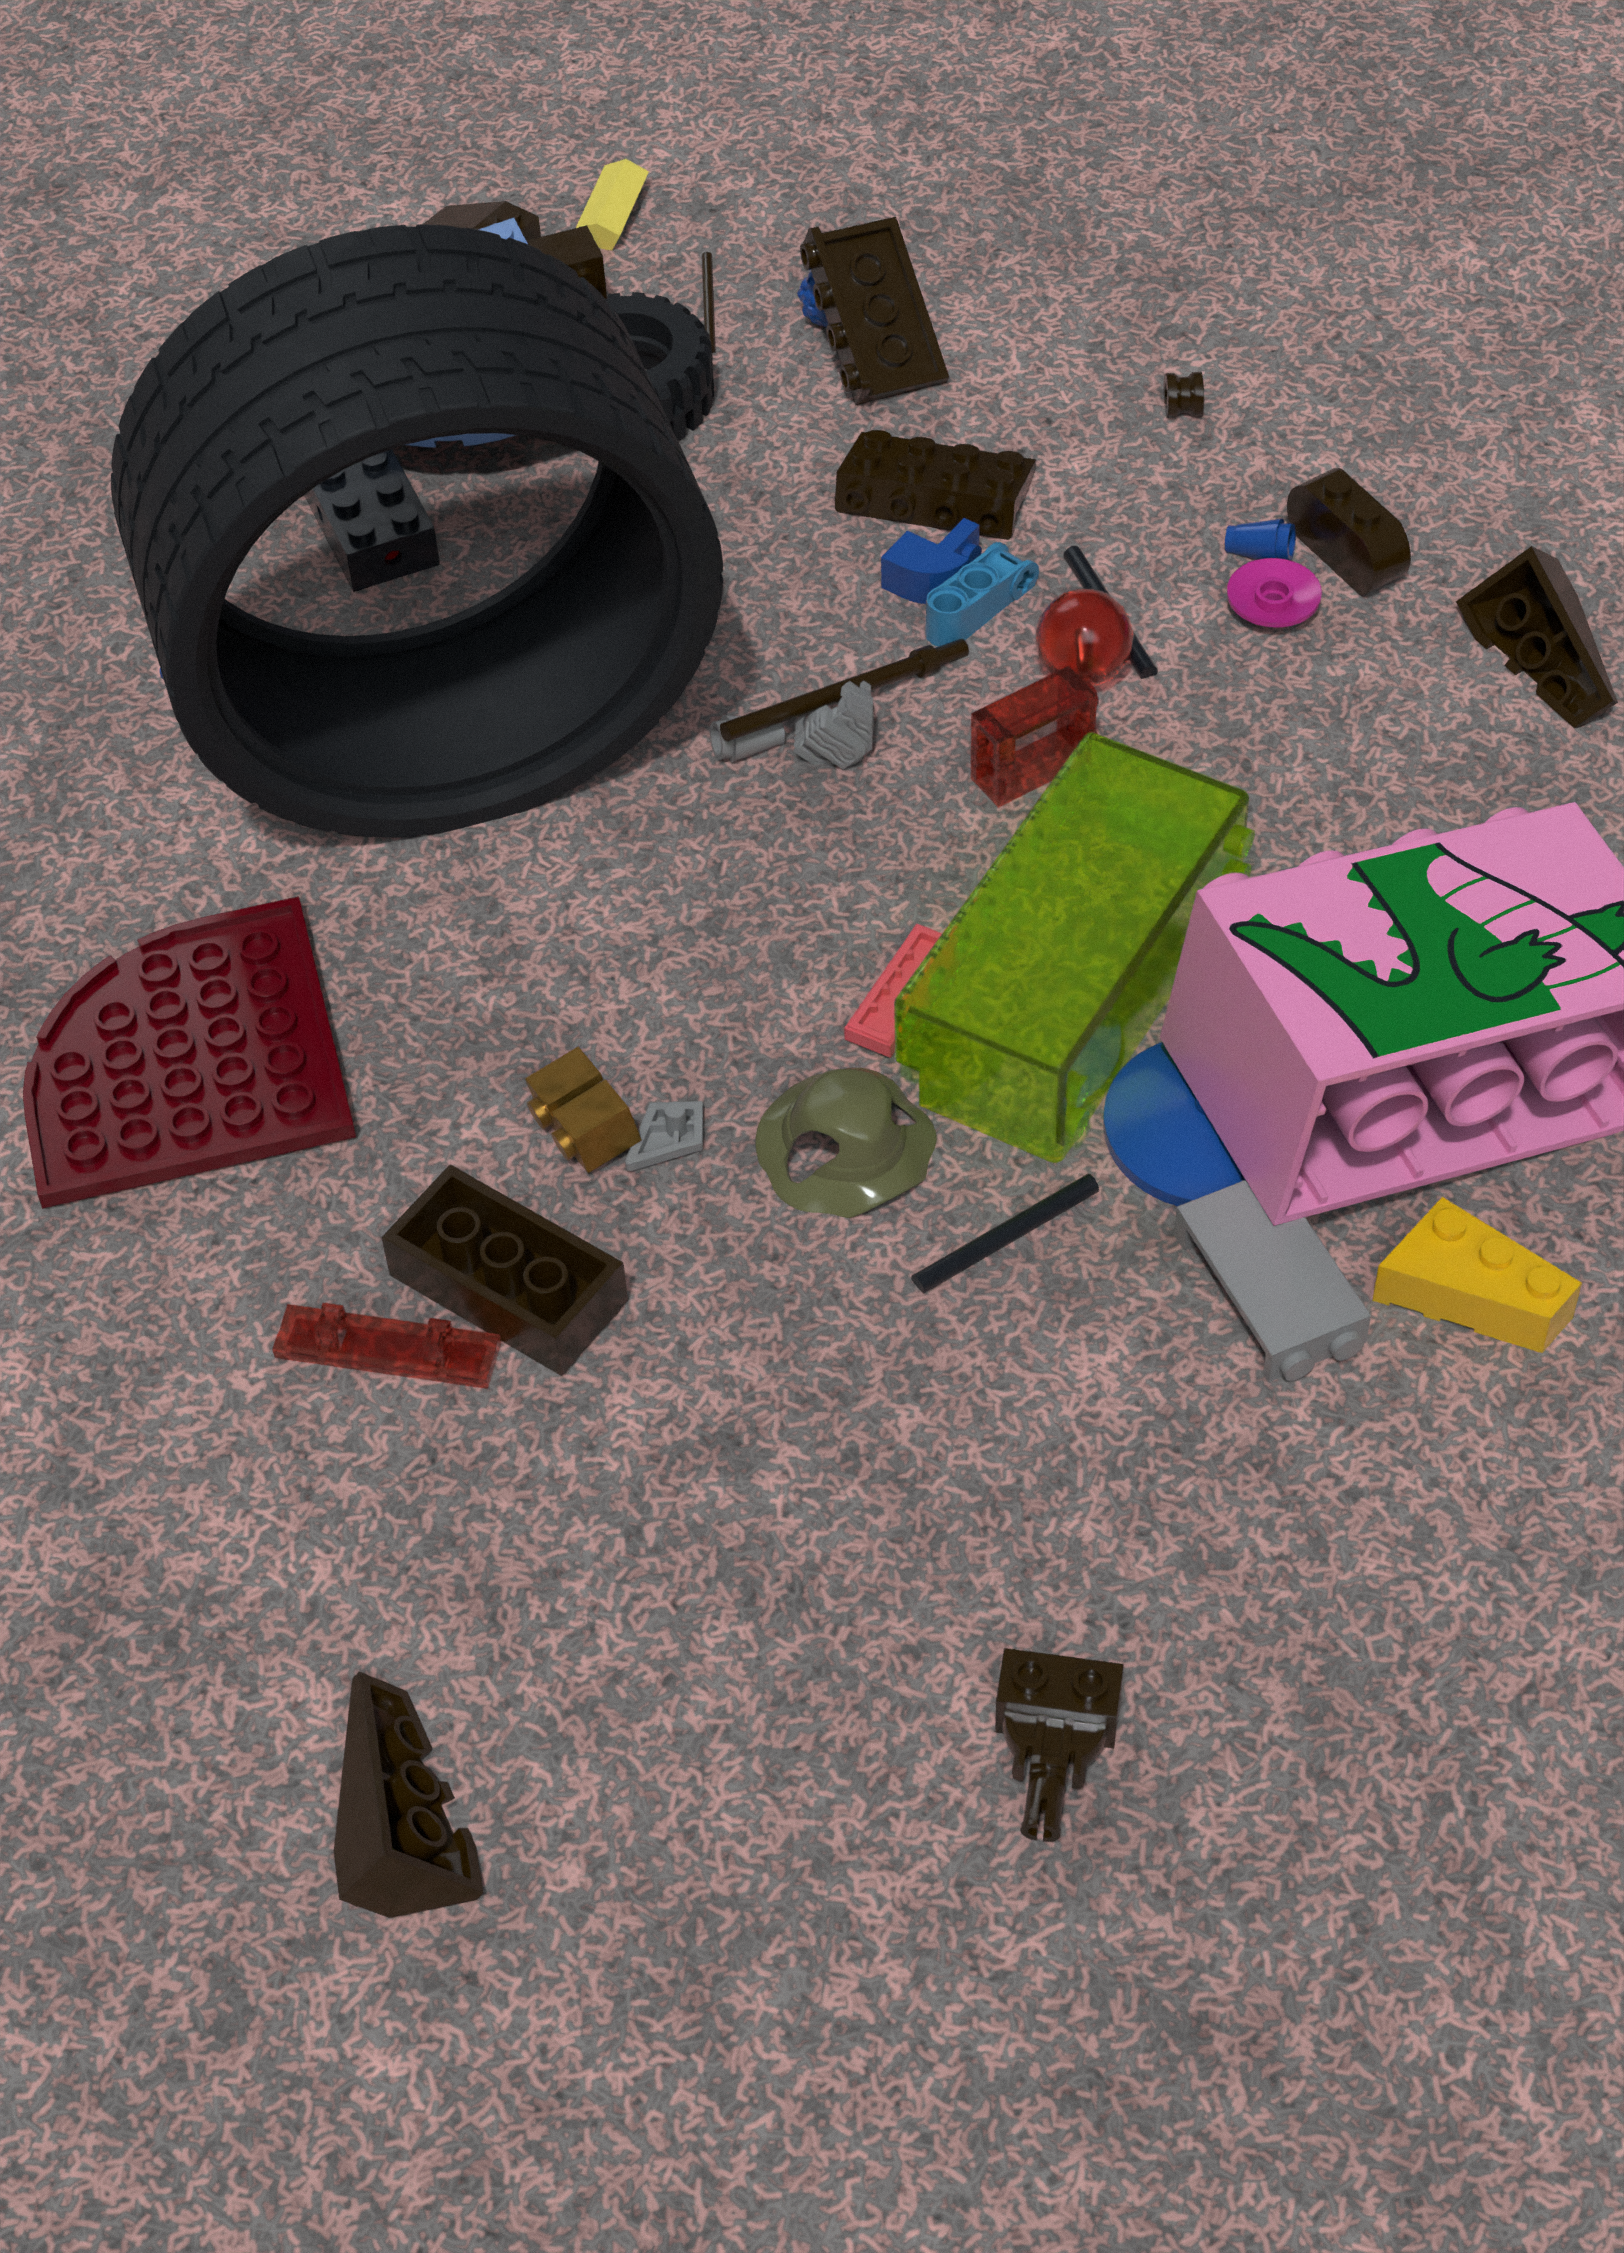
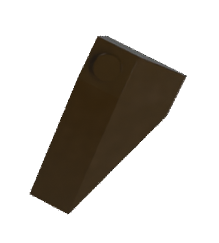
[1456,546,1618,728]
[334,1672,483,1918]

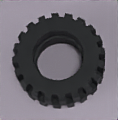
[606,292,714,441]

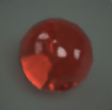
[1035,589,1134,687]

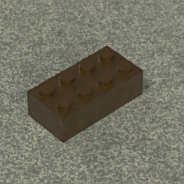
[381,1164,628,1376]

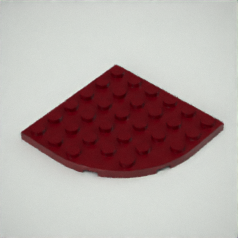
[23,896,356,1209]

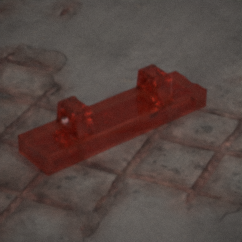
[272,1303,501,1389]

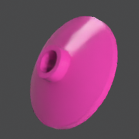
[1227,558,1322,628]

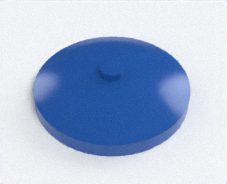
[1103,1042,1245,1206]

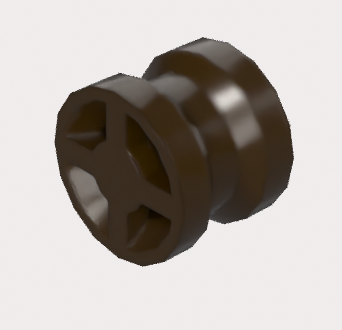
[1163,372,1204,418]

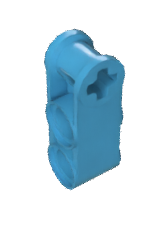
[925,542,1039,646]

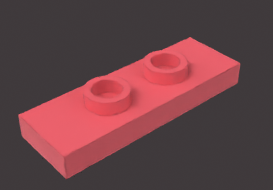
[844,924,962,1058]

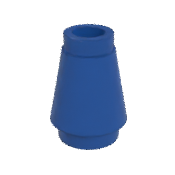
[1225,518,1296,560]

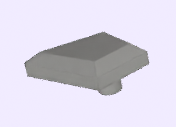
[625,1101,703,1171]

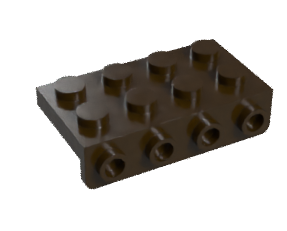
[800,217,949,406]
[835,430,1036,540]

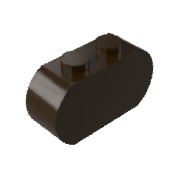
[1287,468,1411,596]

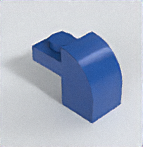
[881,518,982,604]

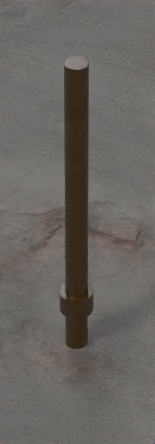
[720,639,969,742]

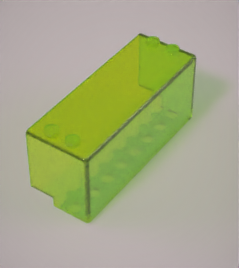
[894,732,1255,1163]

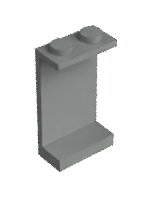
[1174,1180,1371,1382]

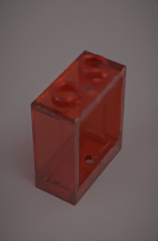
[971,666,1099,808]

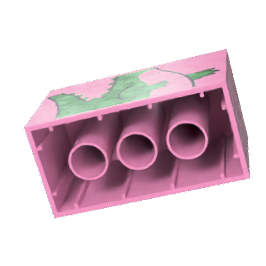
[1160,802,1624,1226]

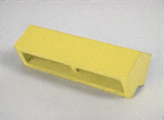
[576,159,649,250]

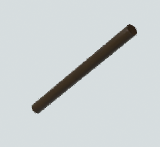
[702,252,716,353]

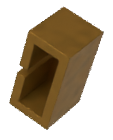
[525,1046,642,1173]

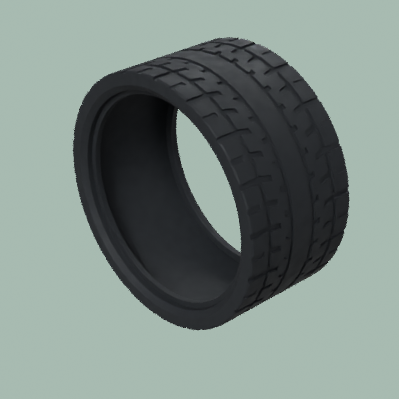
[111,224,723,838]

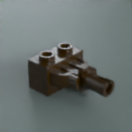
[995,1648,1124,1842]

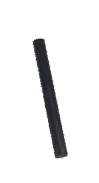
[1063,546,1158,679]
[911,1174,1099,1294]

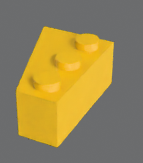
[1372,1197,1582,1353]

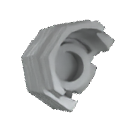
[793,681,874,770]

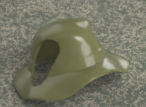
[755,1068,937,1218]

